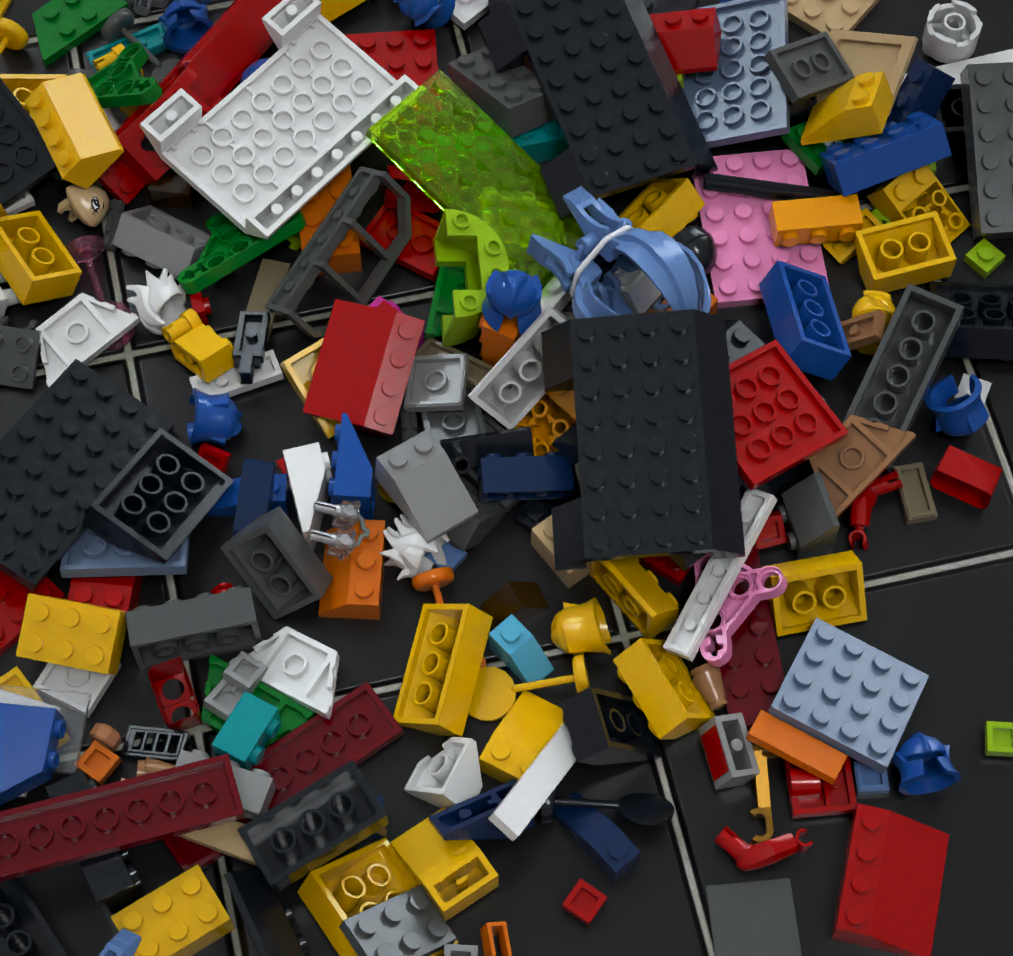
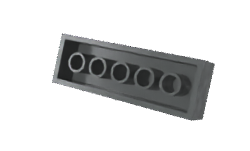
[960,62,1013,240]
[842,283,964,474]

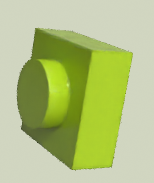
[963,238,1006,278]
[984,721,1013,757]

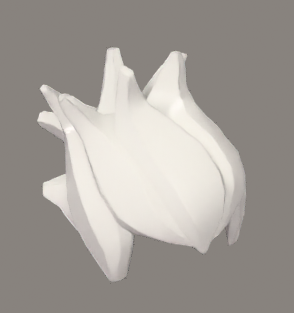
[126,268,187,335]
[380,514,450,580]

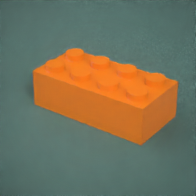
[300,164,362,276]

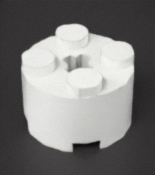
[922,0,983,64]

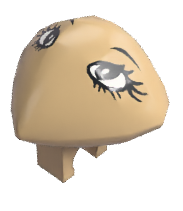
[57,184,110,227]

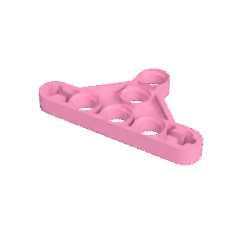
[694,553,788,667]

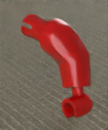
[848,470,903,551]
[714,826,813,871]

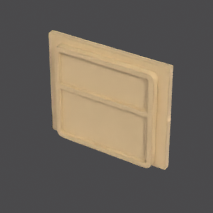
[817,29,918,116]

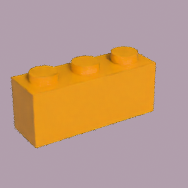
[769,194,863,247]

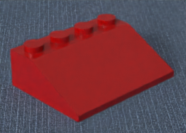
[302,299,425,439]
[831,803,949,956]

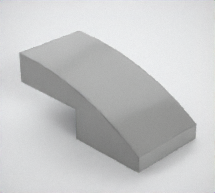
[203,651,268,721]

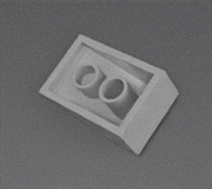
[375,429,479,544]

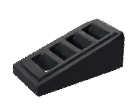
[121,725,192,764]

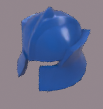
[158,0,214,53]
[393,0,456,29]
[482,270,542,335]
[925,374,989,436]
[187,388,243,447]
[891,732,961,796]

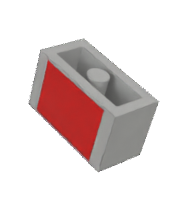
[698,712,760,790]

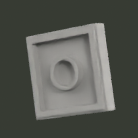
[404,353,470,413]

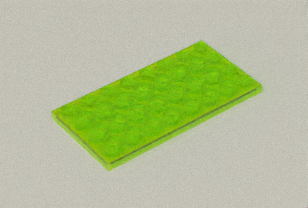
[365,69,589,287]

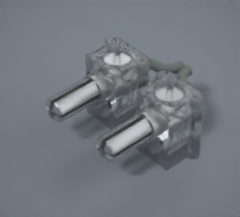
[308,500,370,561]

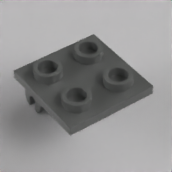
[0,316,41,389]

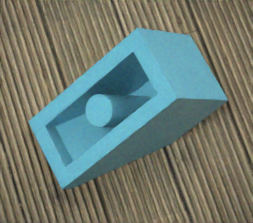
[489,614,554,690]

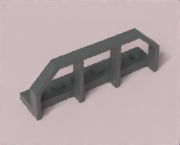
[264,166,412,338]

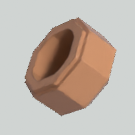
[89,723,122,752]

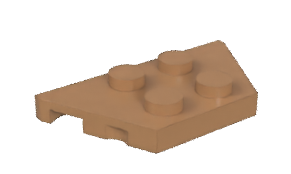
[809,414,916,518]

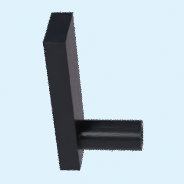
[440,426,534,474]

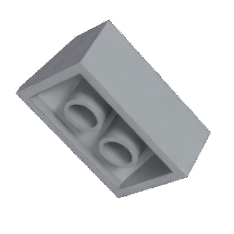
[112,205,211,280]

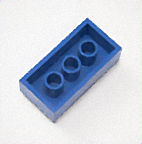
[819,111,952,197]
[759,260,852,381]

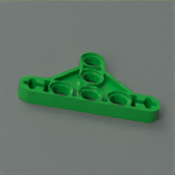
[87,42,163,108]
[177,209,306,294]

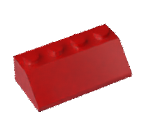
[649,7,721,75]

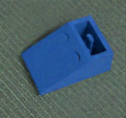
[328,413,376,522]

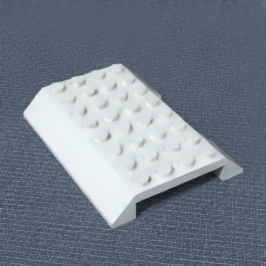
[140,0,426,239]

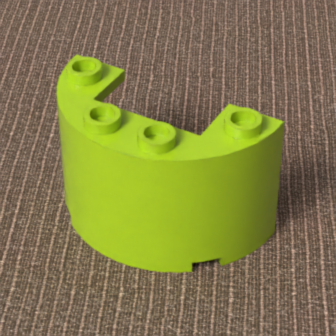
[433,209,509,346]

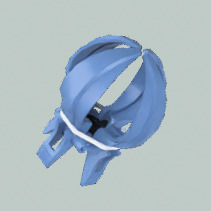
[527,186,711,319]

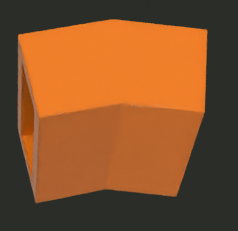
[480,921,512,956]

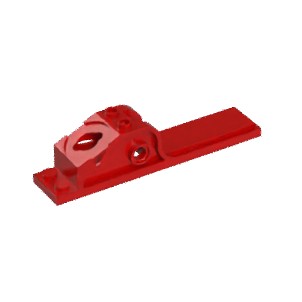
[97,0,282,206]

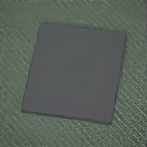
[705,878,802,956]

